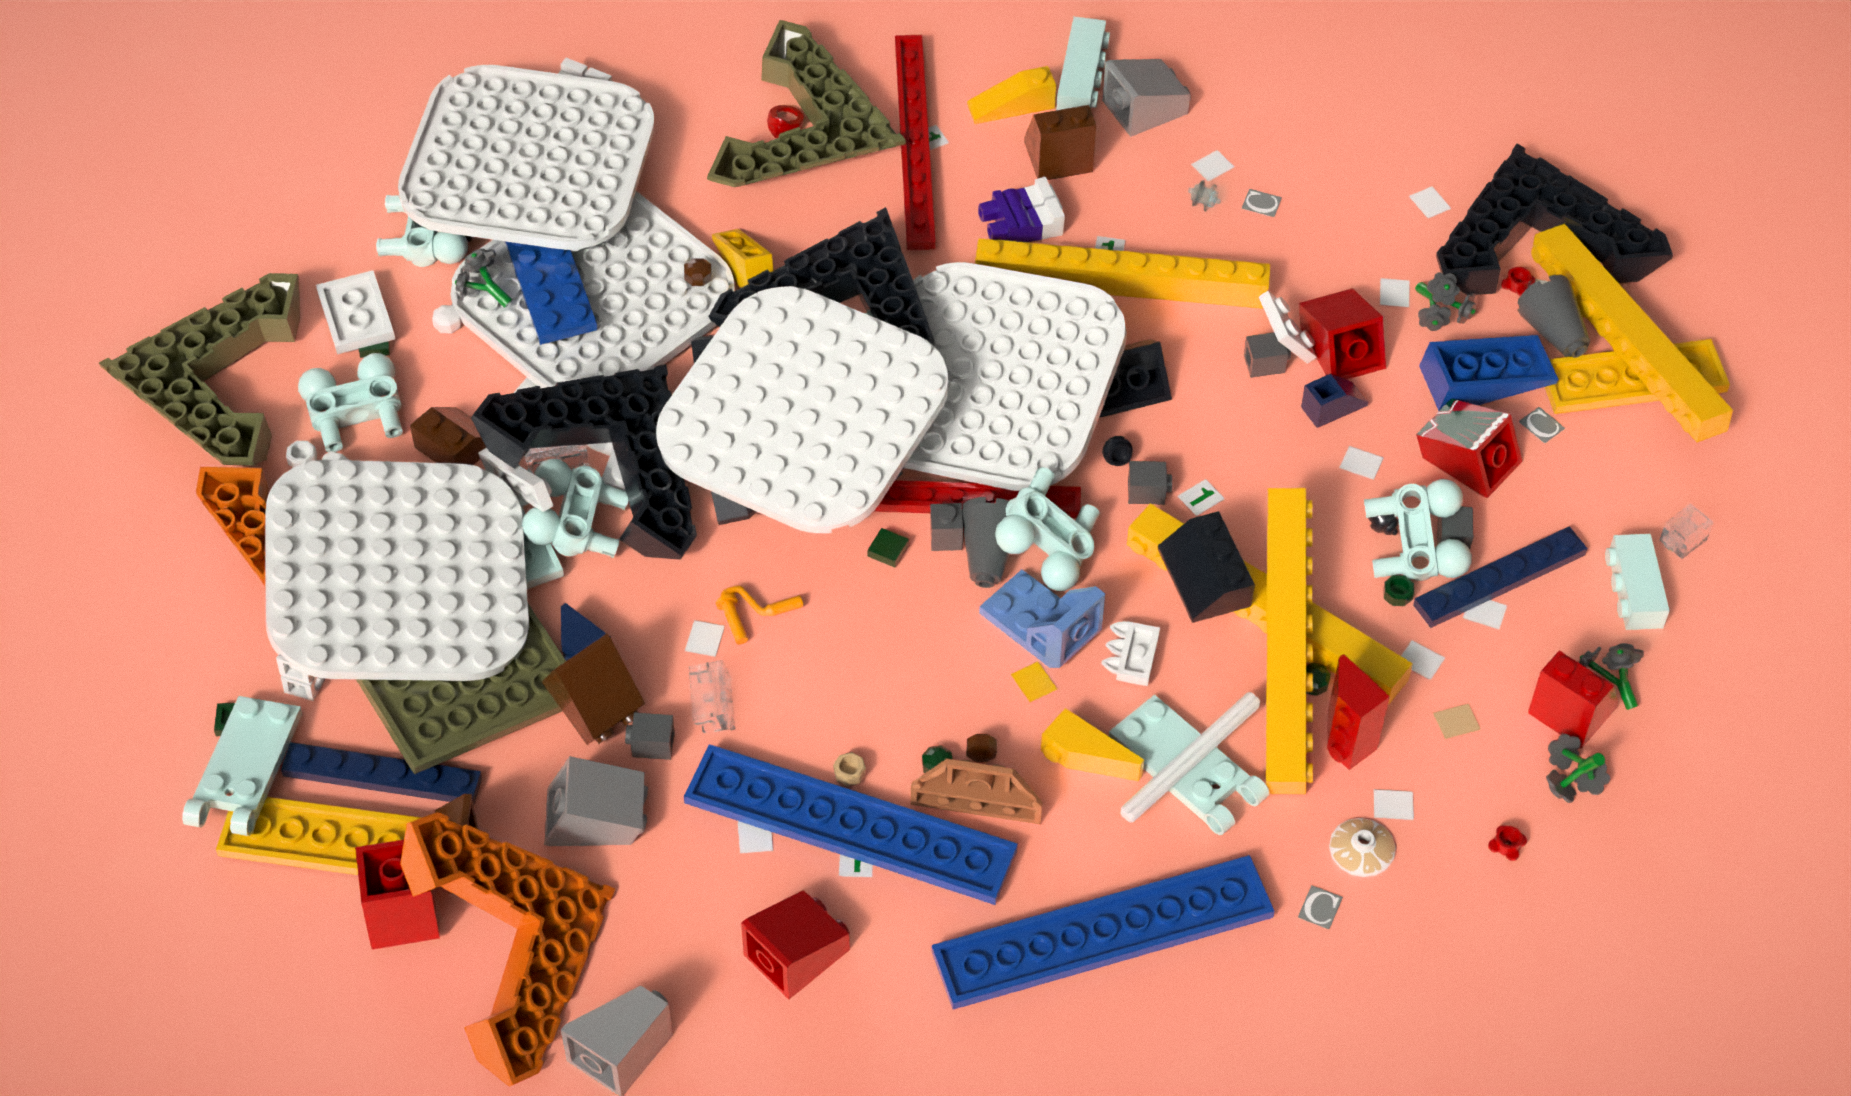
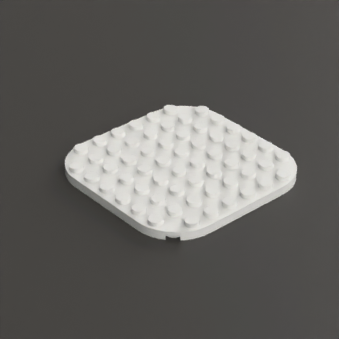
[398,65,654,251]
[450,191,734,388]
[904,262,1127,491]
[656,286,949,533]
[265,460,529,681]

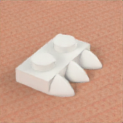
[1101,621,1160,686]

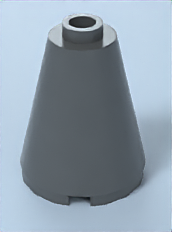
[1517,275,1590,358]
[962,497,1010,588]

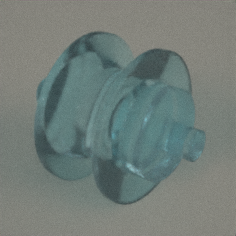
[1188,180,1221,212]

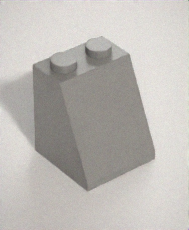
[1102,59,1191,137]
[544,756,648,846]
[561,985,673,1096]

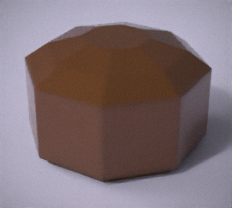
[684,258,712,286]
[966,734,997,762]

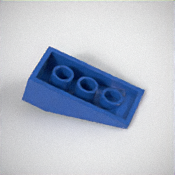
[1419,335,1559,411]

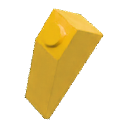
[967,66,1056,124]
[712,229,773,288]
[1041,708,1144,781]

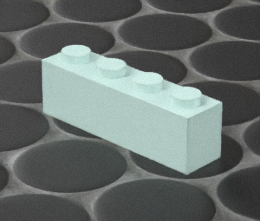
[1056,16,1110,110]

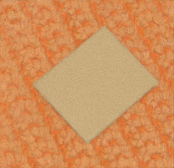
[1433,704,1481,739]

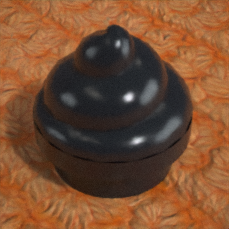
[1102,436,1133,466]
[1368,514,1399,536]

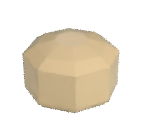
[833,752,866,787]

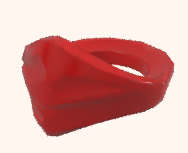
[767,105,804,138]

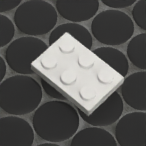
[316,270,395,355]

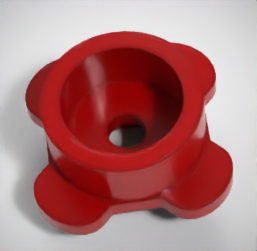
[1501,267,1535,296]
[1488,825,1527,861]

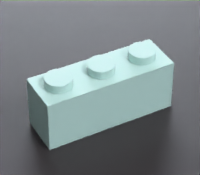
[1605,534,1670,630]

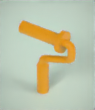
[715,585,803,645]

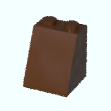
[1024,105,1097,180]
[542,633,645,745]

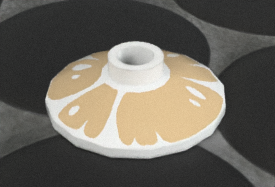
[1329,818,1396,877]

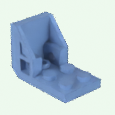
[979,569,1105,668]

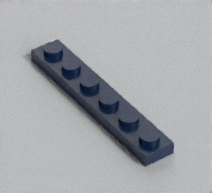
[1413,526,1588,628]
[281,742,482,804]

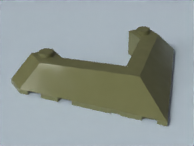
[707,20,906,188]
[99,273,300,466]

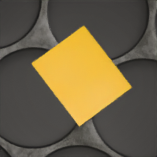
[1010,661,1057,702]

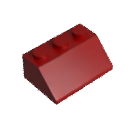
[1327,654,1390,770]

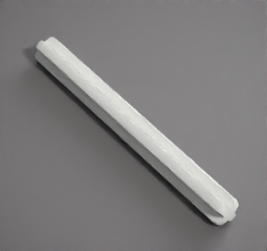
[1120,692,1261,823]

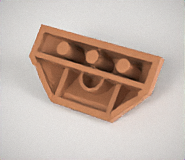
[910,759,1043,825]

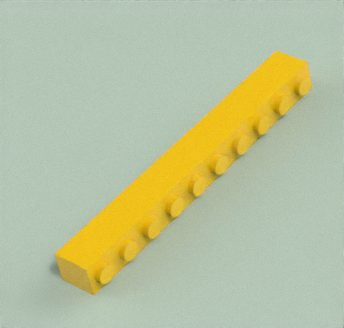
[1531,224,1733,443]
[975,238,1270,309]
[1266,488,1313,794]
[1127,503,1413,705]

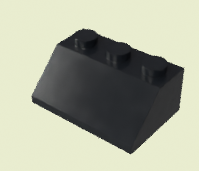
[1099,339,1172,418]
[1158,511,1255,623]

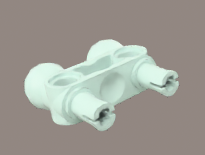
[376,195,468,267]
[298,353,403,452]
[522,458,628,558]
[995,467,1100,591]
[1364,479,1472,581]

